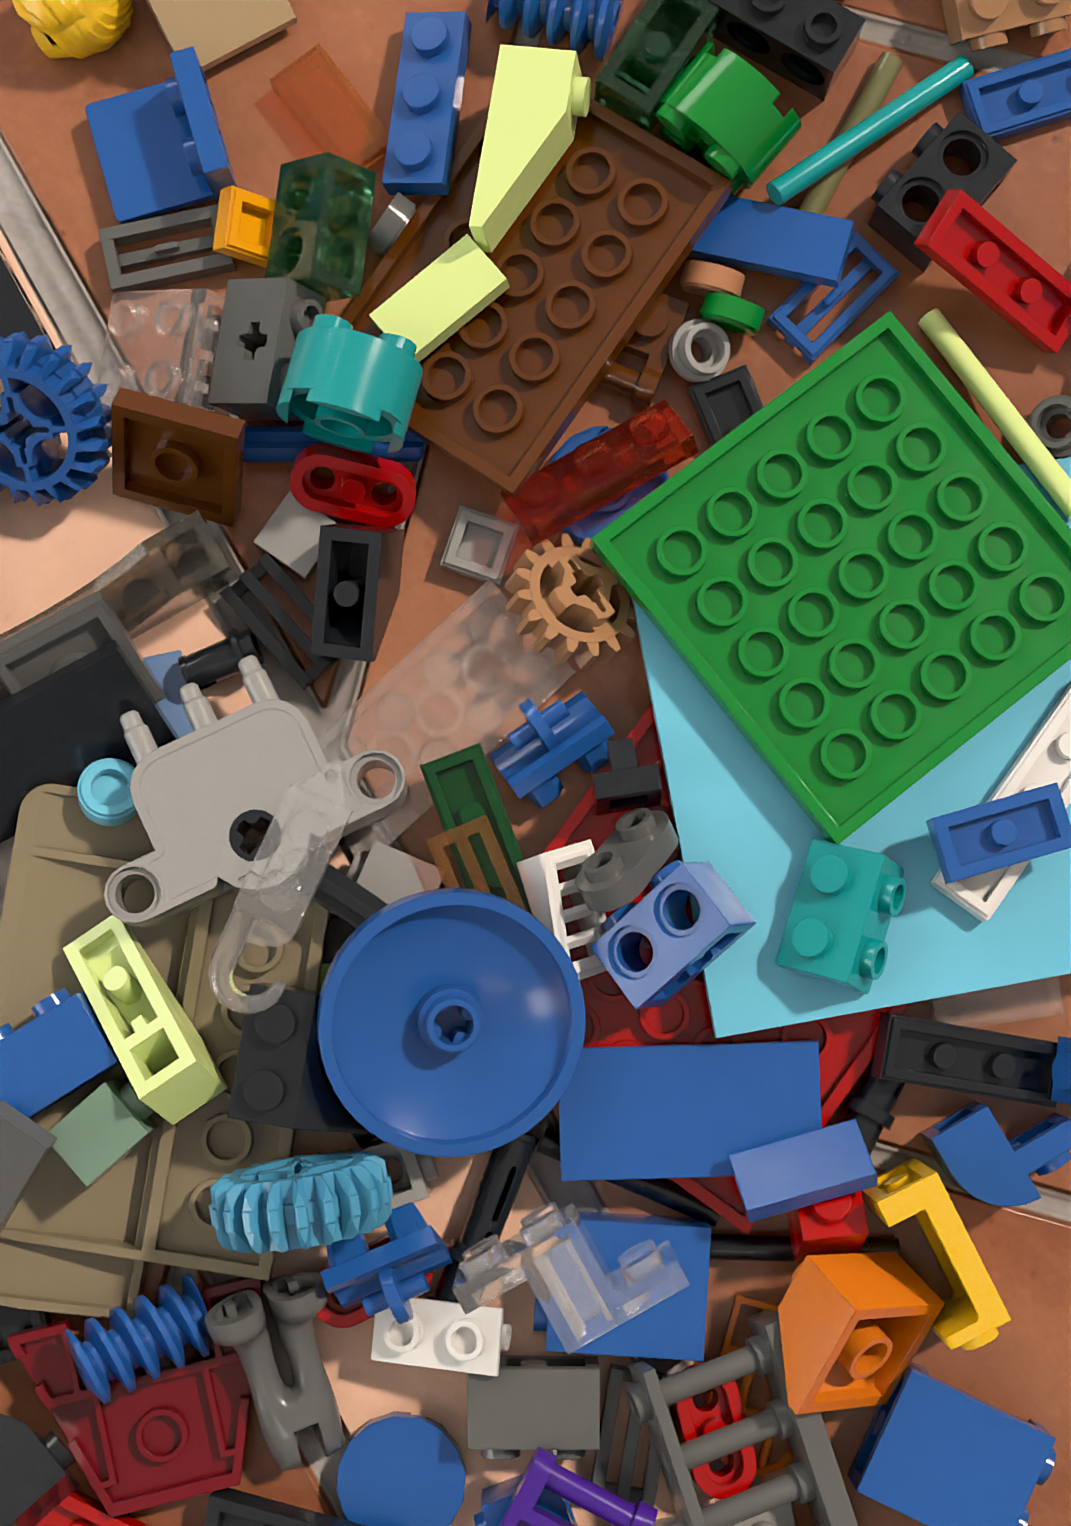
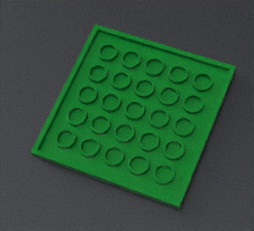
[589,311,1071,845]

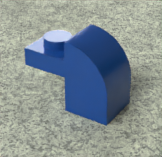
[920,1101,1071,1207]

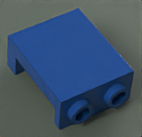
[847,1361,1056,1526]

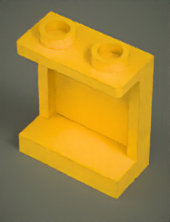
[861,1157,1011,1351]

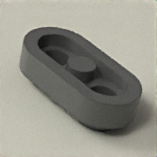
[575,808,679,912]

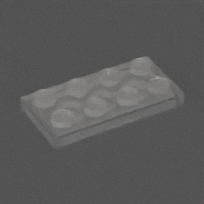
[316,579,576,846]

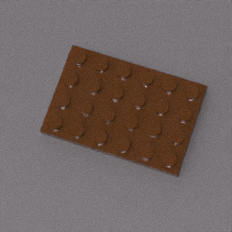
[341,99,732,501]

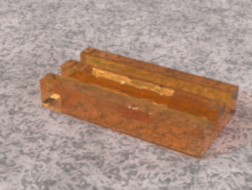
[426,815,527,911]

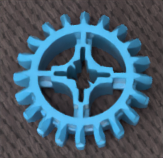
[209,1150,393,1254]

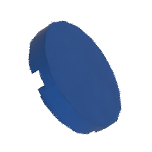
[336,1411,466,1526]

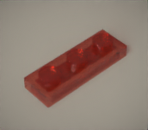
[500,399,699,547]

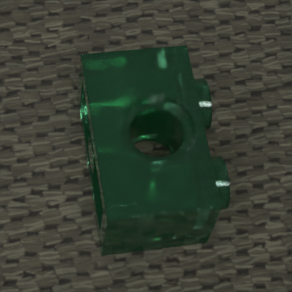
[594,0,719,133]

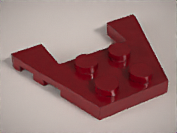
[7,1277,262,1518]

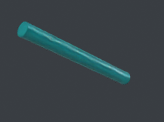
[766,55,974,206]

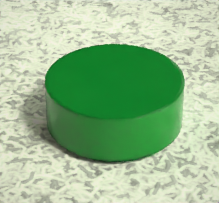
[699,292,765,336]

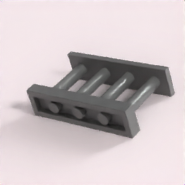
[625,1309,858,1526]

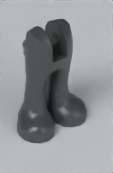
[204,1272,343,1471]

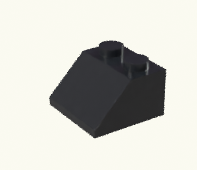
[227,982,371,1134]

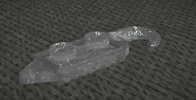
[208,758,352,1014]

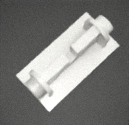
[371,1297,512,1377]

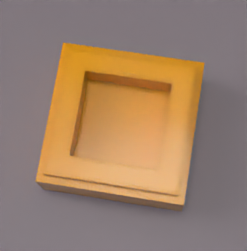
[212,186,285,268]

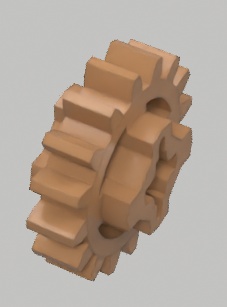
[505,533,637,670]

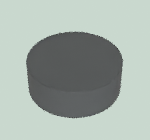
[363,192,417,257]

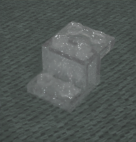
[452,1201,690,1354]

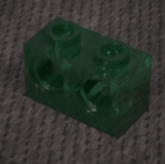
[265,152,377,302]

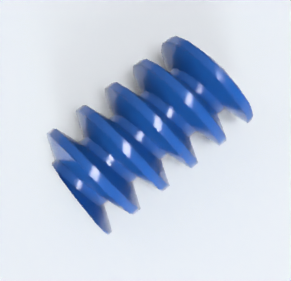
[486,0,624,62]
[64,1274,209,1404]

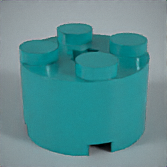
[276,314,423,453]

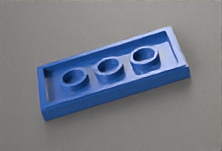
[558,1040,822,1181]

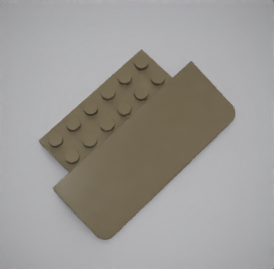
[0,784,331,1319]

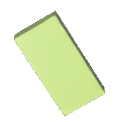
[369,234,510,362]

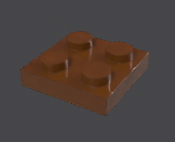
[111,387,246,527]

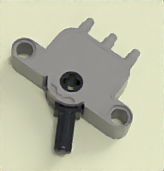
[104,655,408,929]

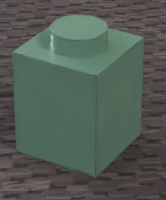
[48,1077,160,1187]

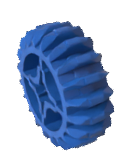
[0,331,112,507]

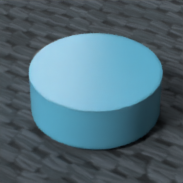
[77,758,138,826]

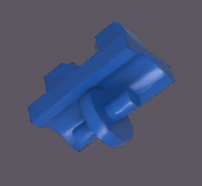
[488,691,615,808]
[320,1203,453,1324]

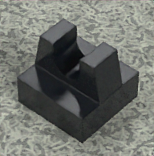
[592,737,662,815]

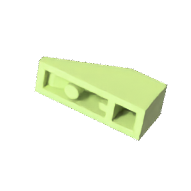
[469,44,591,253]
[63,915,228,1125]

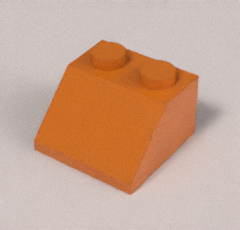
[778,1251,945,1415]

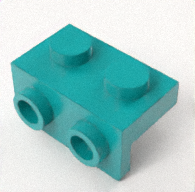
[775,838,906,994]

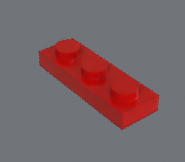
[914,189,1071,354]

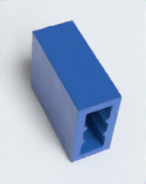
[533,1209,711,1361]

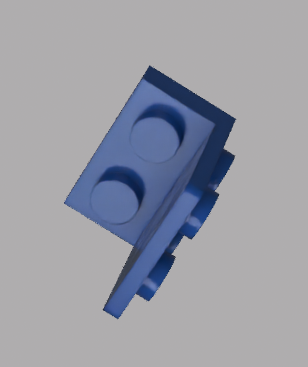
[85,46,237,224]

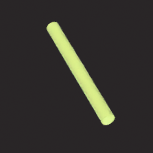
[918,308,1071,520]

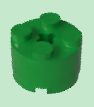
[655,42,802,196]

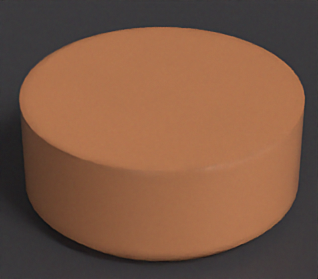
[679,260,745,298]

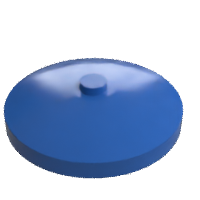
[317,888,586,1157]

